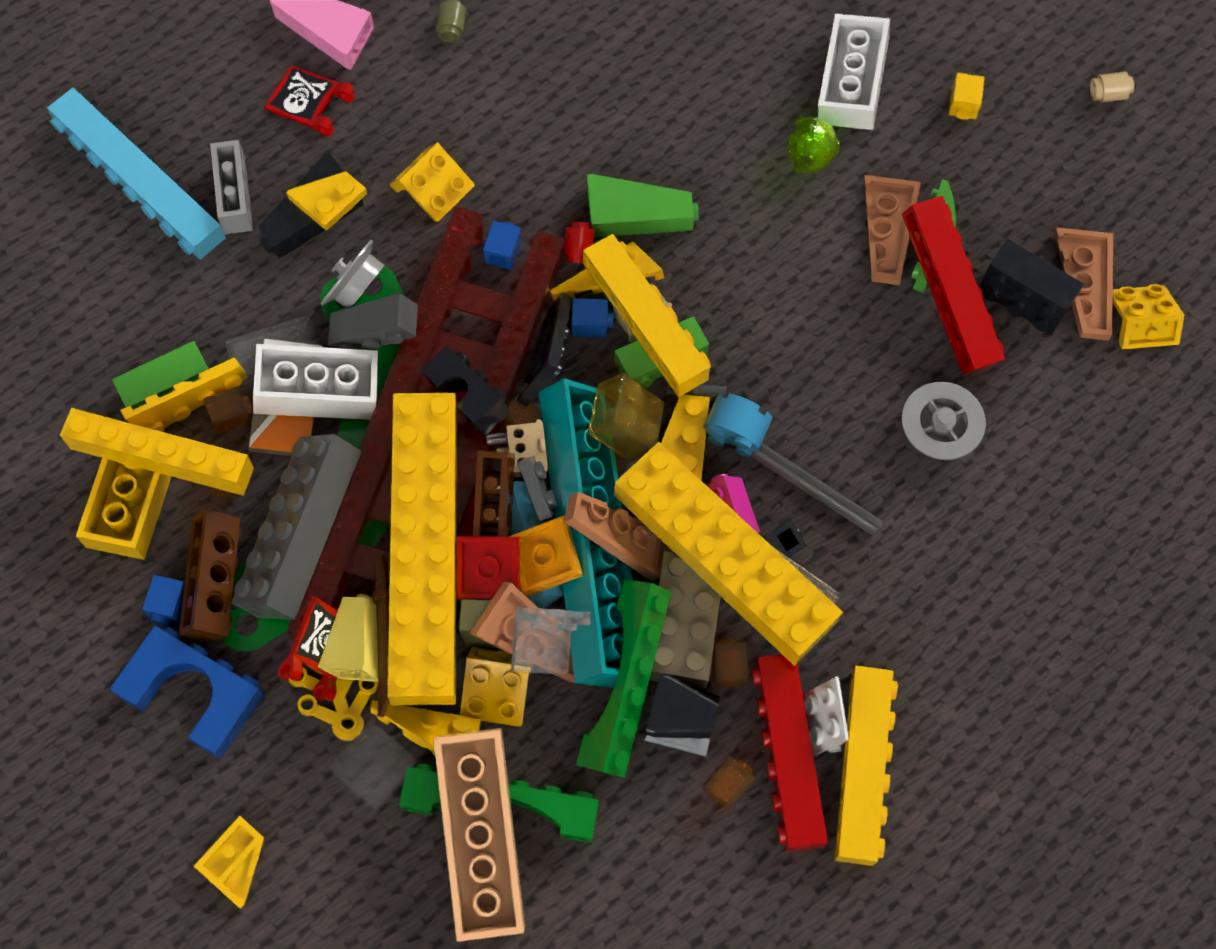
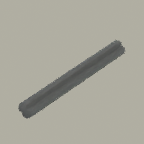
[751,443,883,535]

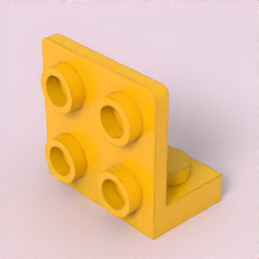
[389,142,474,222]
[1113,284,1185,349]
[460,647,533,727]

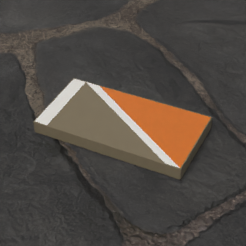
[248,338,323,456]

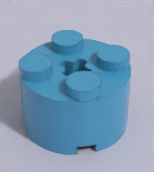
[703,393,773,458]

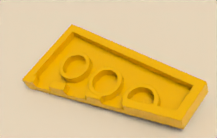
[120,357,248,432]
[661,395,710,480]

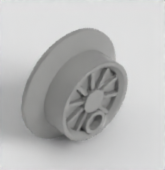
[320,240,384,309]
[902,382,986,460]

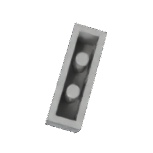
[210,140,253,235]

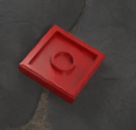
[456,536,521,600]

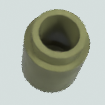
[436,0,466,42]

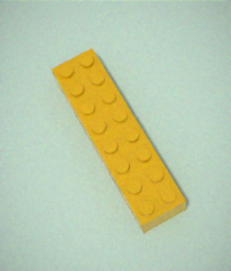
[614,442,843,666]

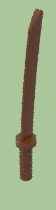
[372,554,390,717]

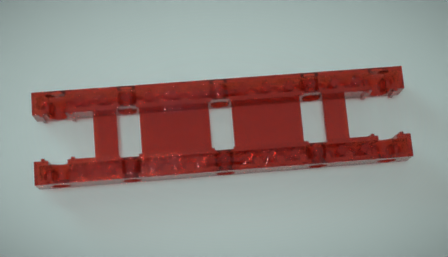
[287,206,565,640]

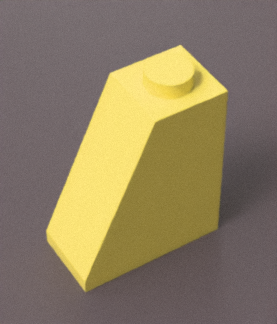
[318,594,378,682]

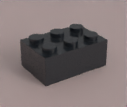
[980,239,1084,335]

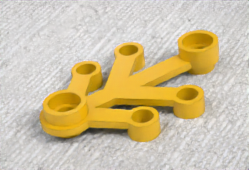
[289,667,378,741]

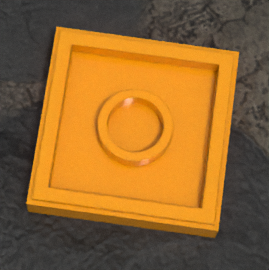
[509,516,583,597]

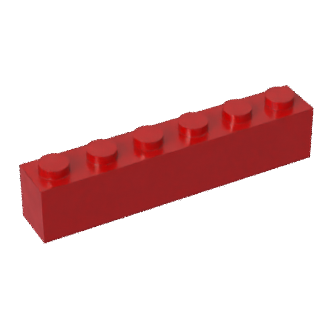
[901,196,1005,375]
[751,654,828,852]

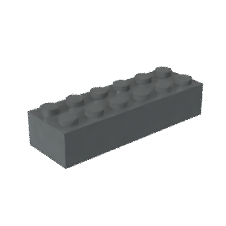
[231,434,362,620]

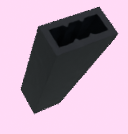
[259,152,364,259]

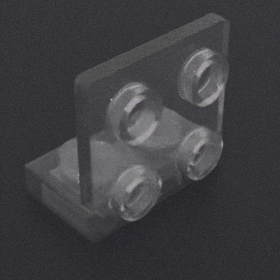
[511,606,591,674]

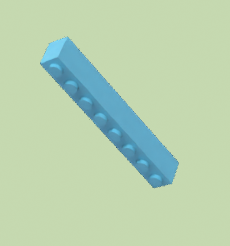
[47,88,226,260]

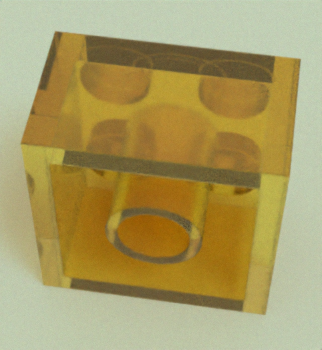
[588,373,665,462]

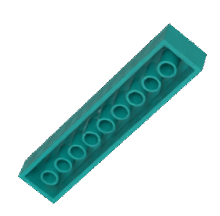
[539,378,633,688]

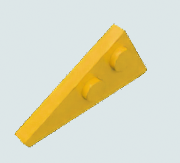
[550,241,665,301]
[370,700,481,756]

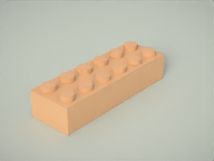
[434,728,525,942]

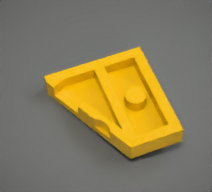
[286,171,367,231]
[194,816,264,909]

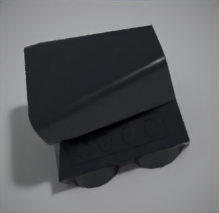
[644,673,721,756]

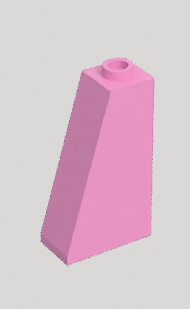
[270,0,374,70]

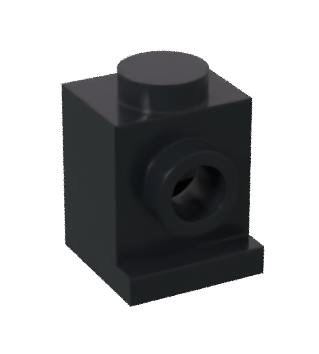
[762,520,807,559]

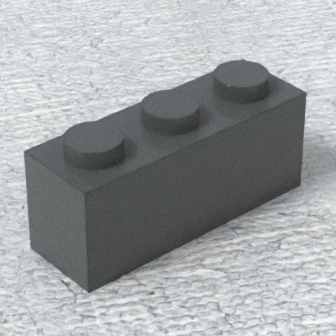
[328,293,418,350]

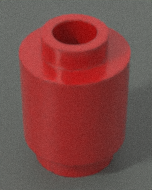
[564,222,594,263]

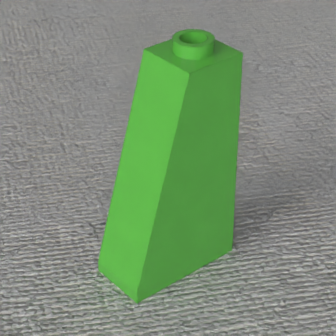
[587,174,699,237]

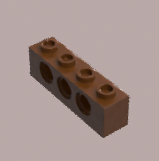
[473,451,515,537]
[179,509,242,642]

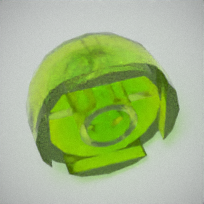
[788,116,840,173]

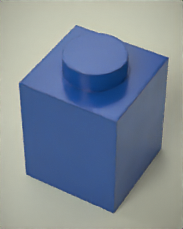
[483,221,522,270]
[572,298,613,338]
[142,575,185,627]

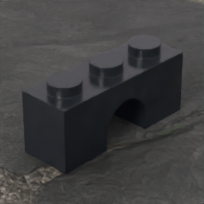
[420,346,511,436]

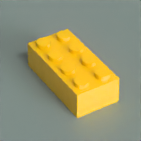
[76,458,172,560]

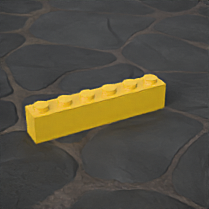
[583,234,711,397]
[60,408,254,496]
[834,666,898,866]

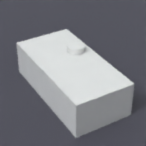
[818,14,890,130]
[253,344,378,420]

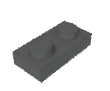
[518,456,557,521]

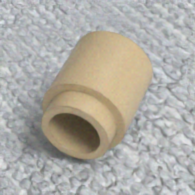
[1090,72,1134,103]

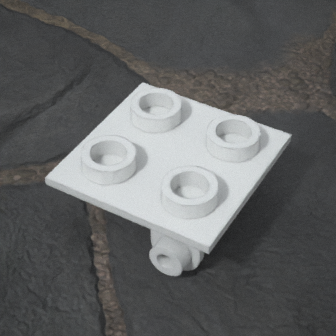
[804,677,849,755]

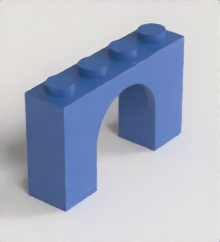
[110,626,264,760]

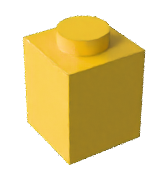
[949,73,985,120]

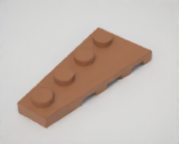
[865,175,921,285]
[1054,227,1113,341]
[564,492,665,581]
[469,582,575,683]

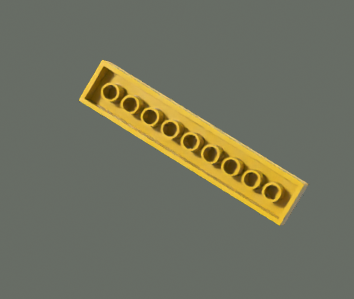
[388,393,457,706]

